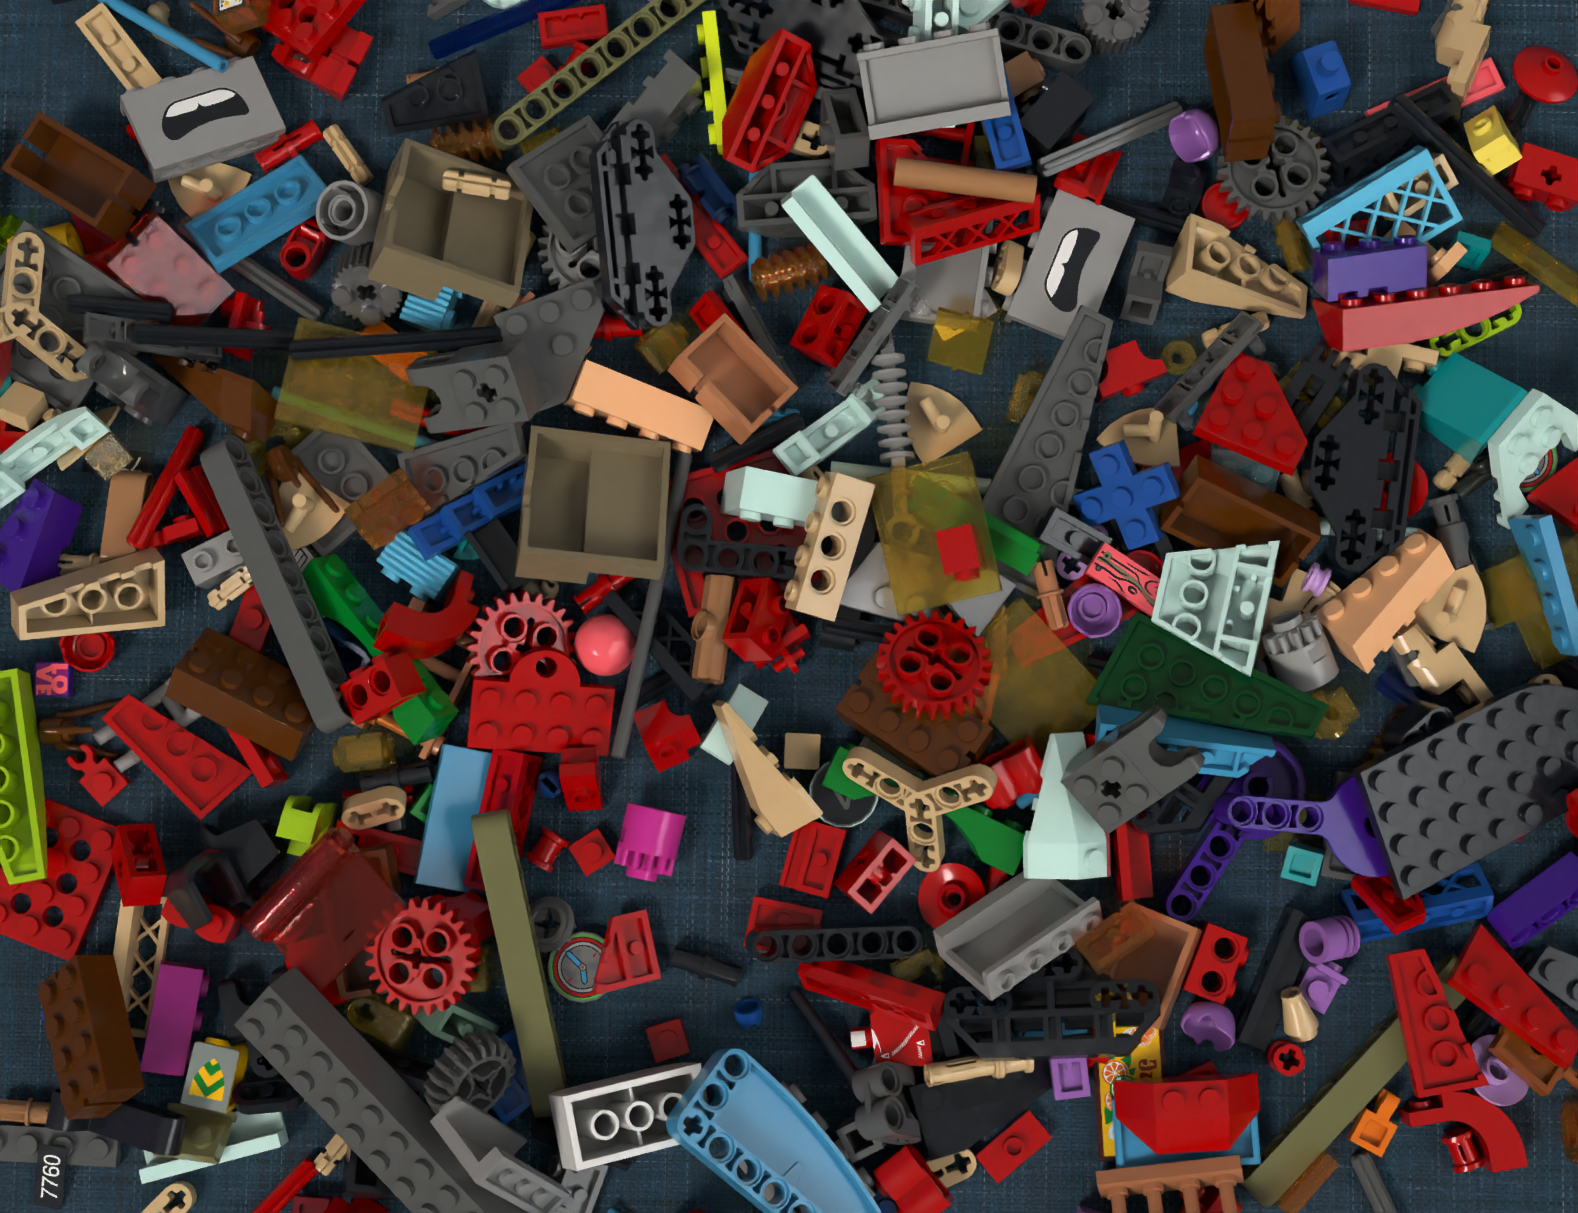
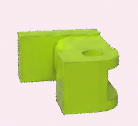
[276,795,339,860]

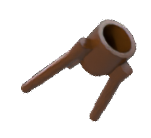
[189,0,261,59]
[264,445,340,527]
[39,699,122,759]

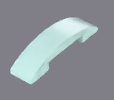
[772,378,886,477]
[0,406,110,509]

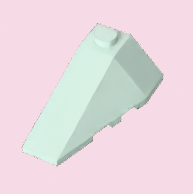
[1023,731,1107,880]

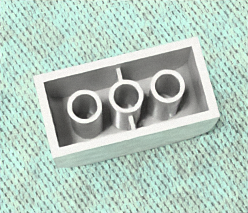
[548,1062,709,1171]

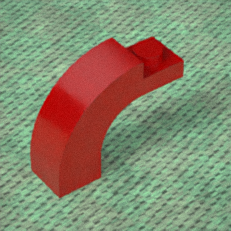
[373,570,479,659]
[1399,1090,1528,1172]

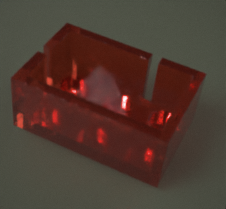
[102,209,235,327]

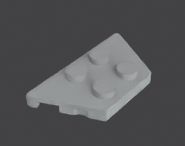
[840,542,945,623]

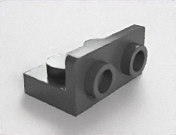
[548,1149,609,1213]

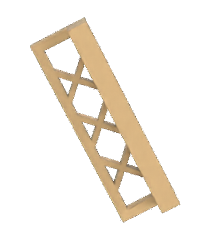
[113,896,170,1038]

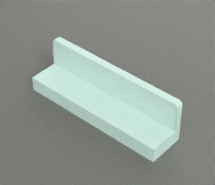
[781,174,899,313]
[139,1111,289,1184]

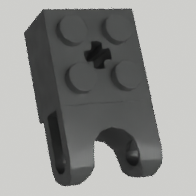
[405,338,545,433]
[76,341,189,428]
[1060,705,1205,834]

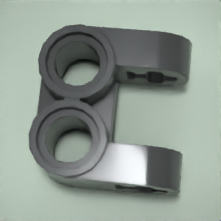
[852,1061,921,1145]

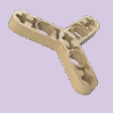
[0,232,95,382]
[842,747,998,872]

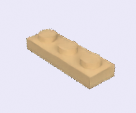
[75,2,162,90]

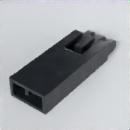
[1283,342,1352,439]

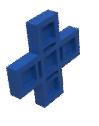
[1072,439,1181,550]

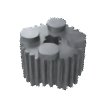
[1077,0,1150,56]
[331,245,403,326]

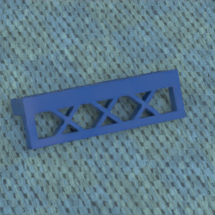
[983,62,1032,171]
[1341,862,1494,943]

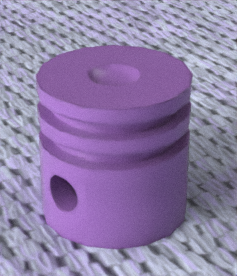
[1299,915,1361,964]

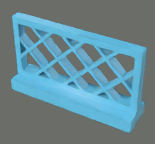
[1295,145,1463,249]

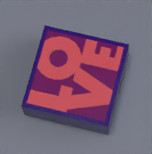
[34,662,74,697]

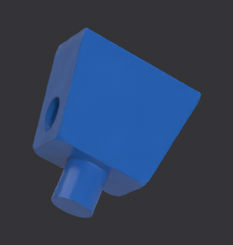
[1287,40,1351,120]

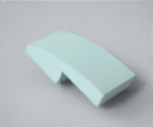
[700,683,769,765]

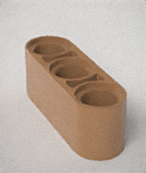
[100,469,154,563]

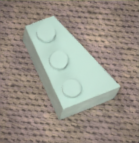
[720,466,842,532]

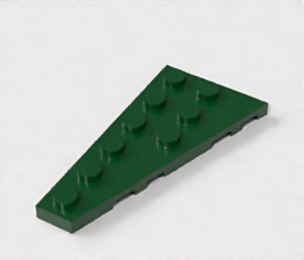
[1085,611,1329,739]

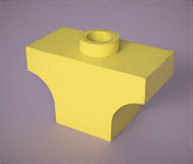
[1463,105,1523,176]

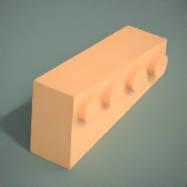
[563,360,714,454]
[1315,528,1455,674]

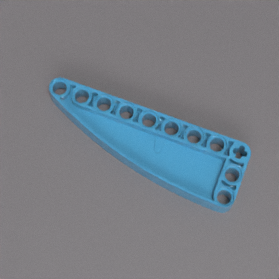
[666,1048,882,1213]

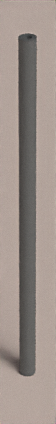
[611,452,692,759]

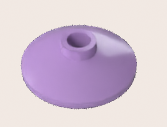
[1470,1035,1529,1106]

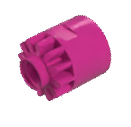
[614,802,686,882]

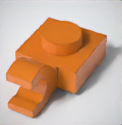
[1347,1088,1400,1157]

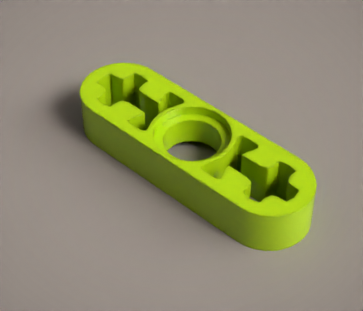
[1425,303,1522,359]

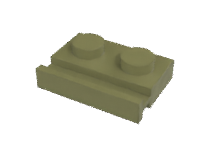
[153,1103,237,1164]

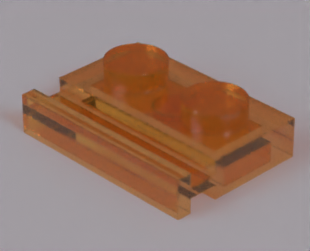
[1274,1151,1340,1213]

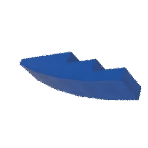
[407,463,525,561]

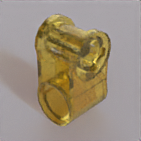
[347,994,418,1050]

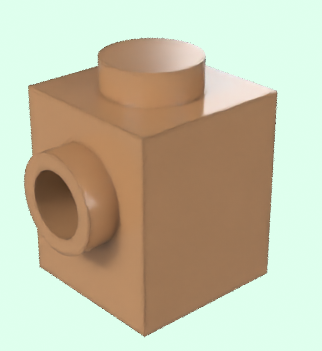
[1004,51,1045,105]

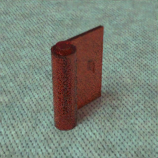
[242,827,407,993]

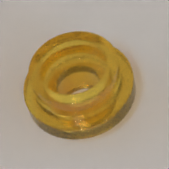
[1161,340,1196,375]

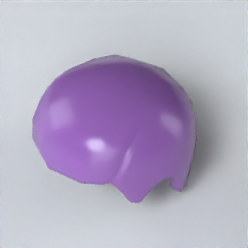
[1168,109,1220,164]
[1067,583,1122,638]
[1180,1001,1236,1052]

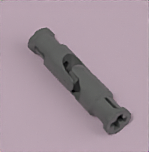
[1427,493,1495,631]

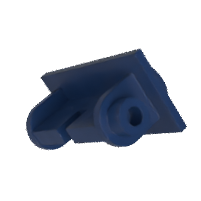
[677,153,737,227]

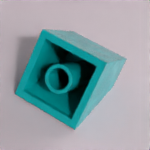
[1412,352,1528,464]

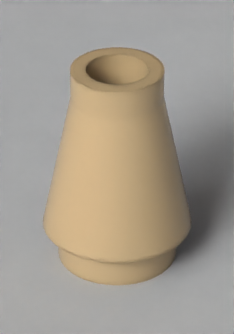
[1280,986,1319,1042]

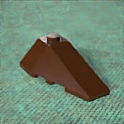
[151,353,284,444]

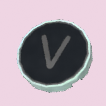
[809,762,878,827]

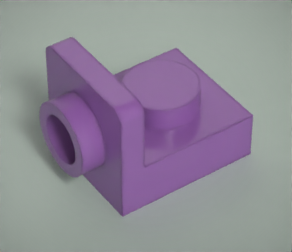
[1295,961,1349,1014]
[1048,1058,1091,1100]

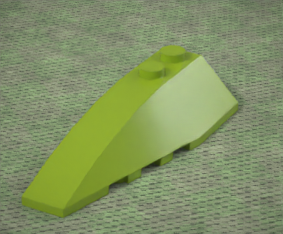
[0,668,47,885]

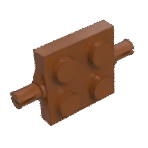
[1487,1024,1578,1096]

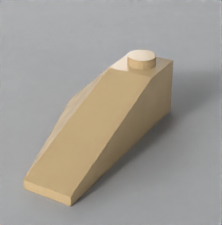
[1164,214,1308,319]
[712,700,823,837]

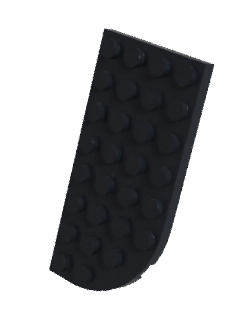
[1353,683,1578,900]

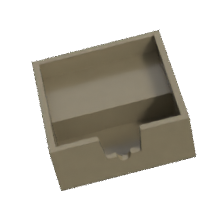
[367,138,533,309]
[515,425,671,584]

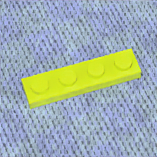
[696,10,727,155]

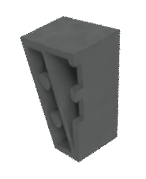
[603,49,703,157]

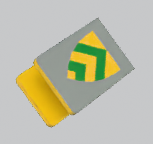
[180,1037,249,1113]

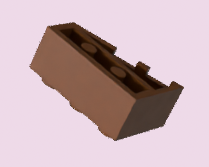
[1227,0,1300,56]

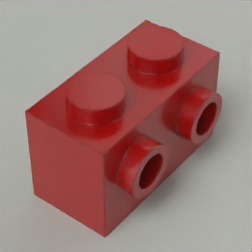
[721,577,790,662]

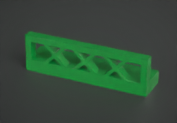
[908,475,1047,577]

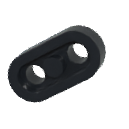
[232,1075,304,1115]

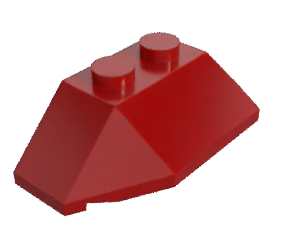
[722,28,817,173]
[1113,1072,1260,1154]

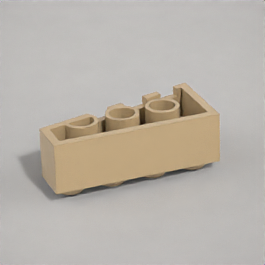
[10,547,166,640]

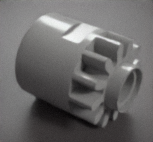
[316,180,383,248]
[1260,610,1339,692]

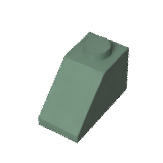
[412,1000,500,1044]

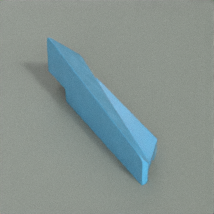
[1095,704,1276,778]

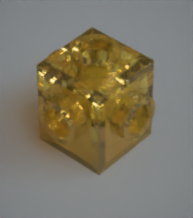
[1310,686,1361,741]

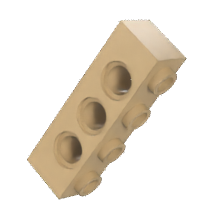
[784,472,875,622]

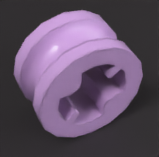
[1301,562,1332,598]

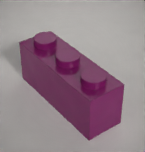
[140,960,210,1077]

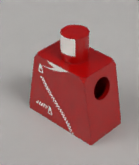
[850,1010,933,1067]

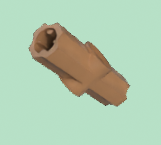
[691,574,737,684]

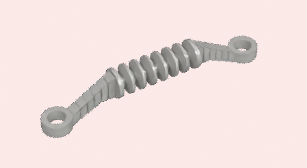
[870,308,920,550]

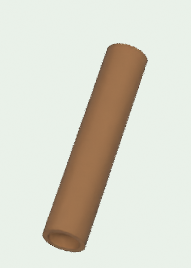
[893,157,1037,204]

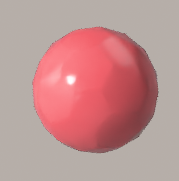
[574,614,636,676]

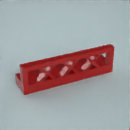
[899,191,1040,266]
[463,749,543,891]
[1111,812,1154,902]
[797,961,946,1031]

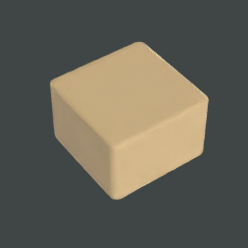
[0,381,49,431]
[784,733,821,770]

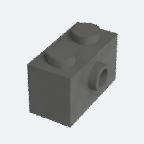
[819,87,870,171]

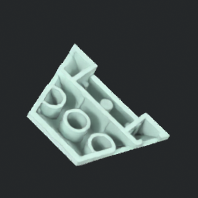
[1151,540,1280,677]

